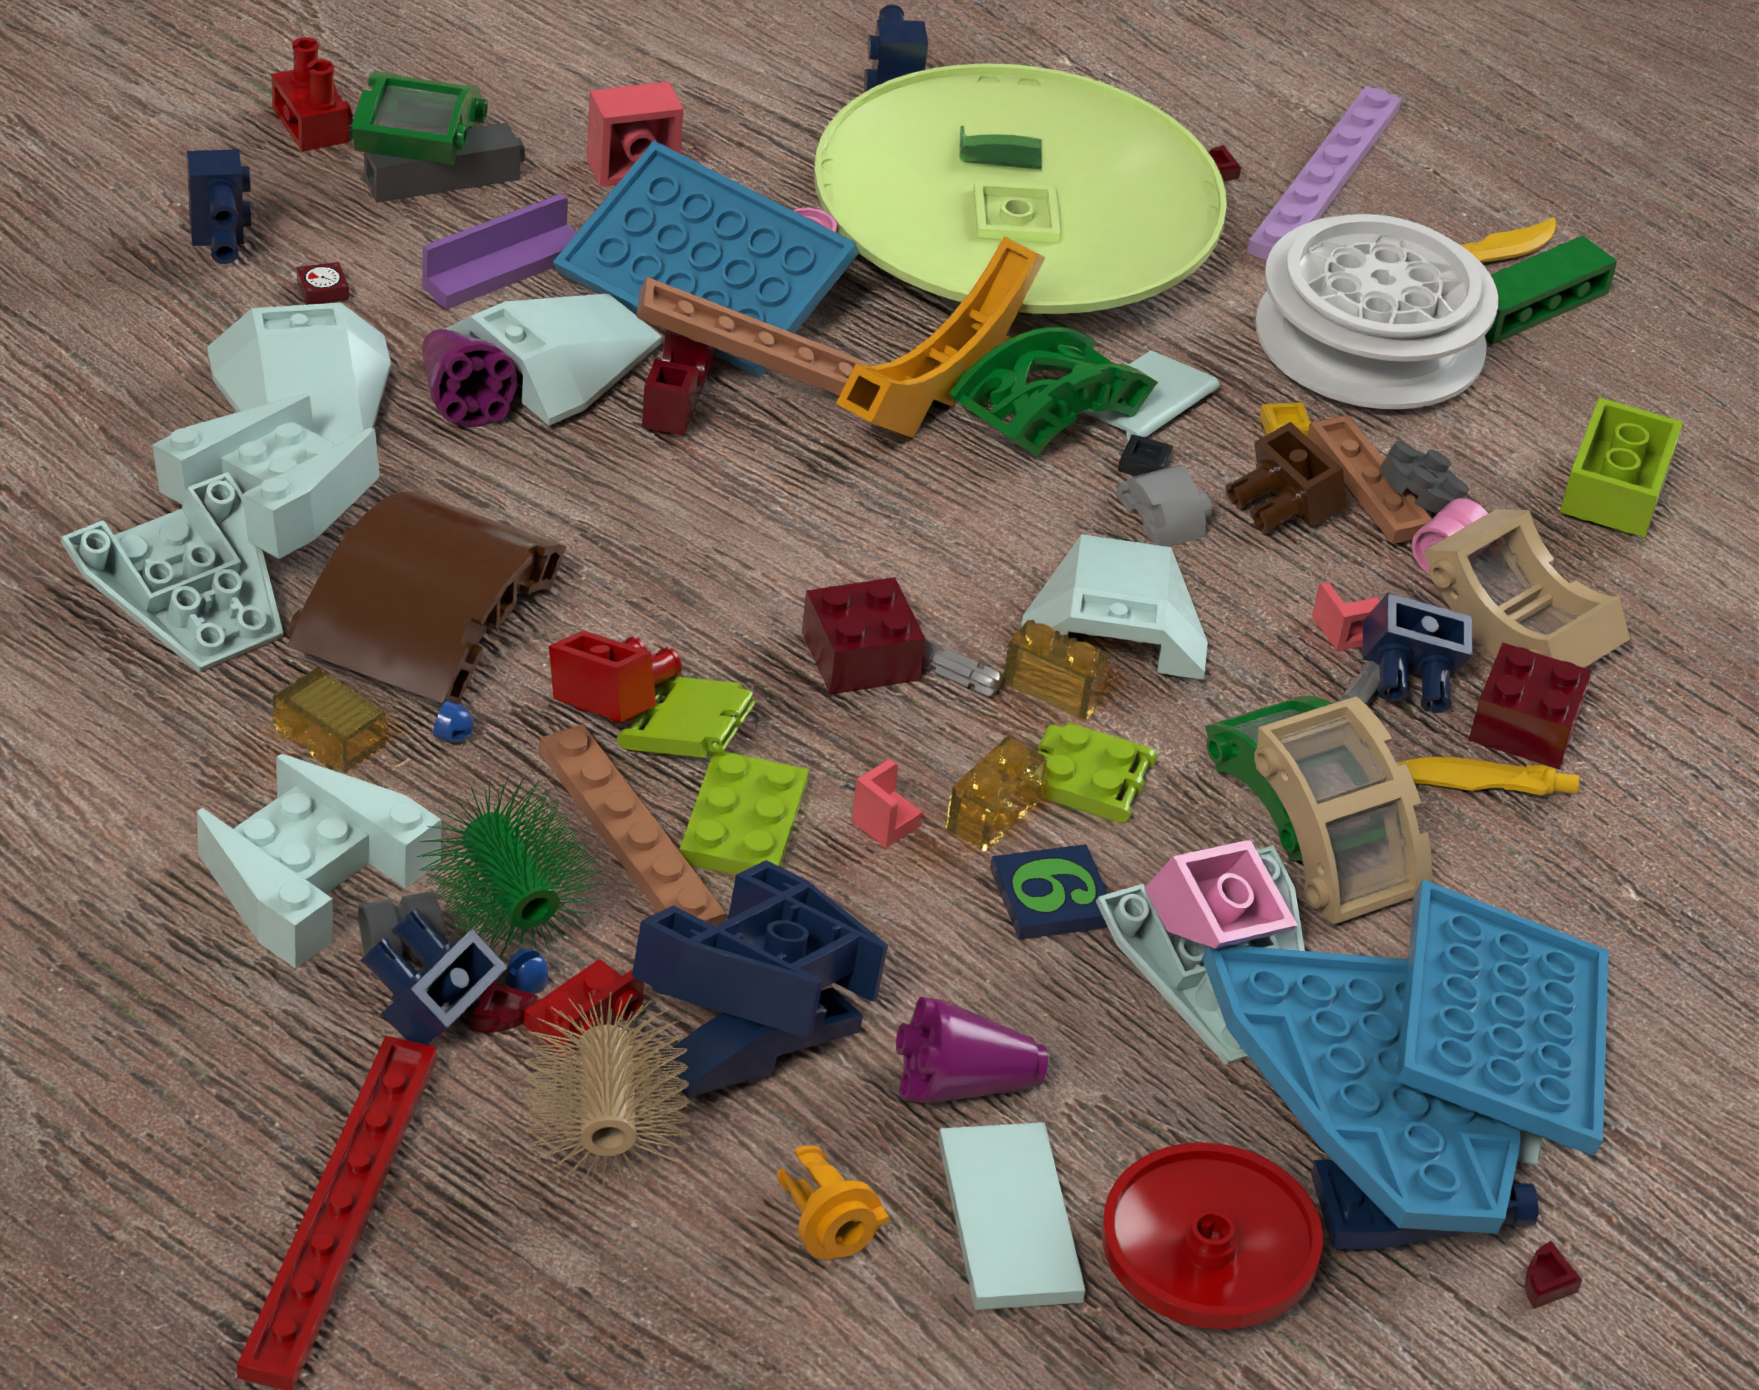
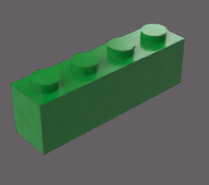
[1485,235,1617,345]

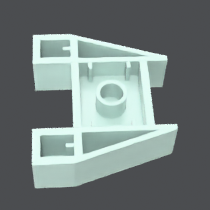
[152,393,380,559]
[197,753,442,969]

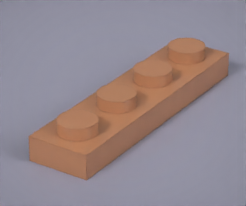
[1308,415,1432,544]

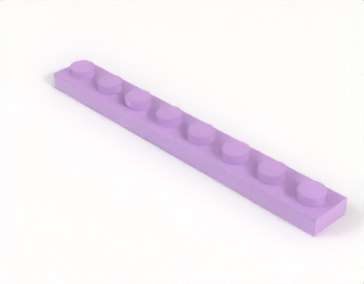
[1247,86,1402,260]

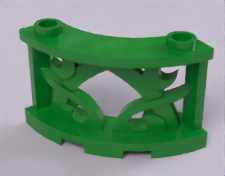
[949,327,1158,457]

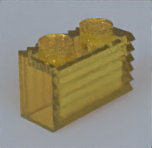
[1002,620,1111,720]
[273,666,386,773]

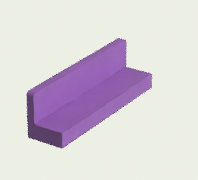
[422,194,576,310]

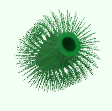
[417,776,604,958]

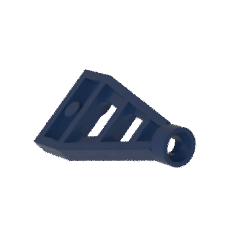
[1311,1160,1538,1249]

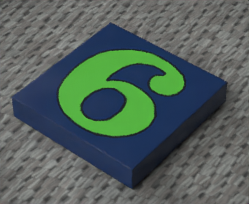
[990,844,1108,939]

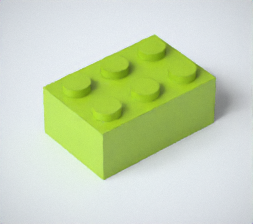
[1560,397,1683,537]

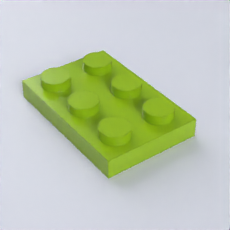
[679,751,809,875]

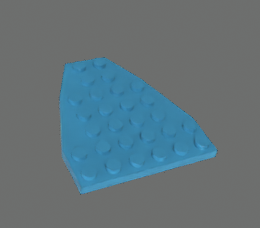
[1202,945,1521,1234]

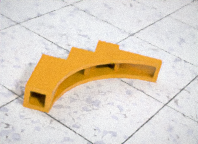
[836,237,1046,439]

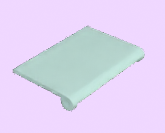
[1082,350,1220,441]

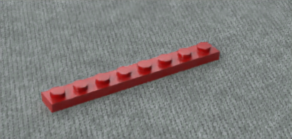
[237,1035,437,1390]

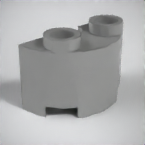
[1115,465,1212,547]

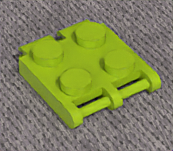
[617,677,756,758]
[1023,722,1158,823]

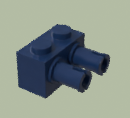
[864,4,928,92]
[187,149,251,264]
[1362,593,1472,713]
[360,908,507,1045]

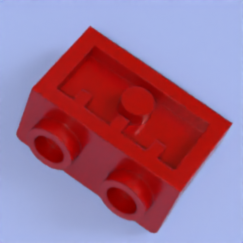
[524,959,644,1058]

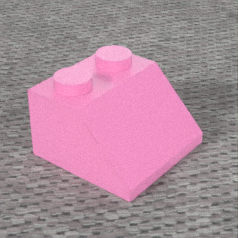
[1144,840,1297,948]

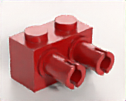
[272,37,353,152]
[549,630,682,723]

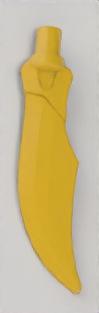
[1461,217,1556,263]
[1396,757,1579,796]

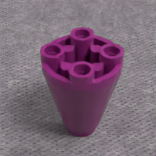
[422,329,517,427]
[896,997,1048,1104]

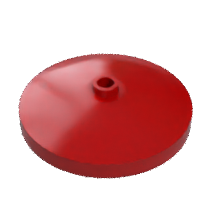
[1101,1143,1323,1329]

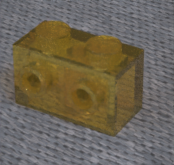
[946,736,1048,852]

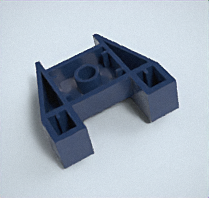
[632,860,888,1038]

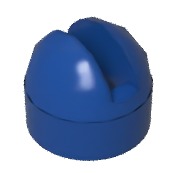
[433,700,474,743]
[506,949,548,994]

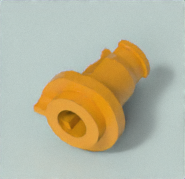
[777,1145,890,1260]

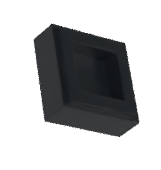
[1118,434,1174,476]

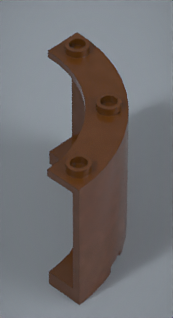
[287,491,567,705]

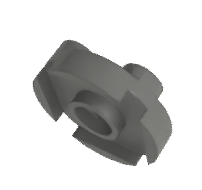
[1380,440,1469,513]

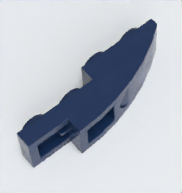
[659,987,864,1098]

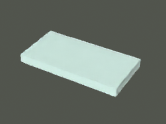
[938,1122,1085,1310]

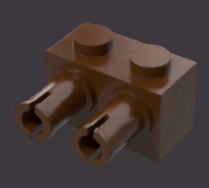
[1225,422,1347,534]

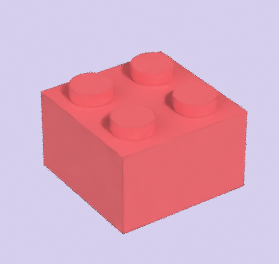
[587,81,684,187]

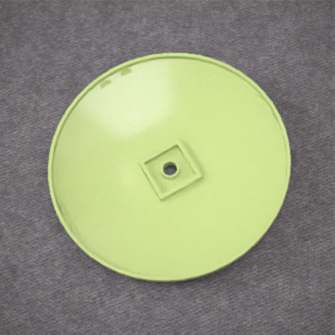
[814,63,1227,314]

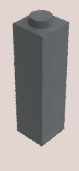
[364,123,525,203]

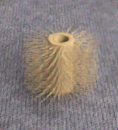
[524,992,691,1188]

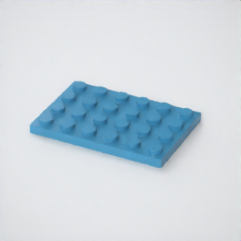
[553,140,859,378]
[1396,879,1609,1156]

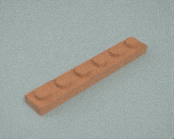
[637,277,874,395]
[539,724,726,926]

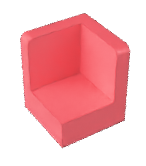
[1312,582,1380,652]
[851,759,923,848]

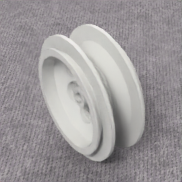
[1255,214,1498,409]

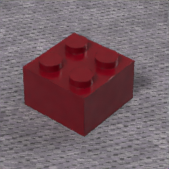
[802,577,926,695]
[1468,642,1593,769]

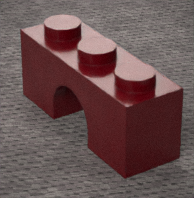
[642,329,715,436]

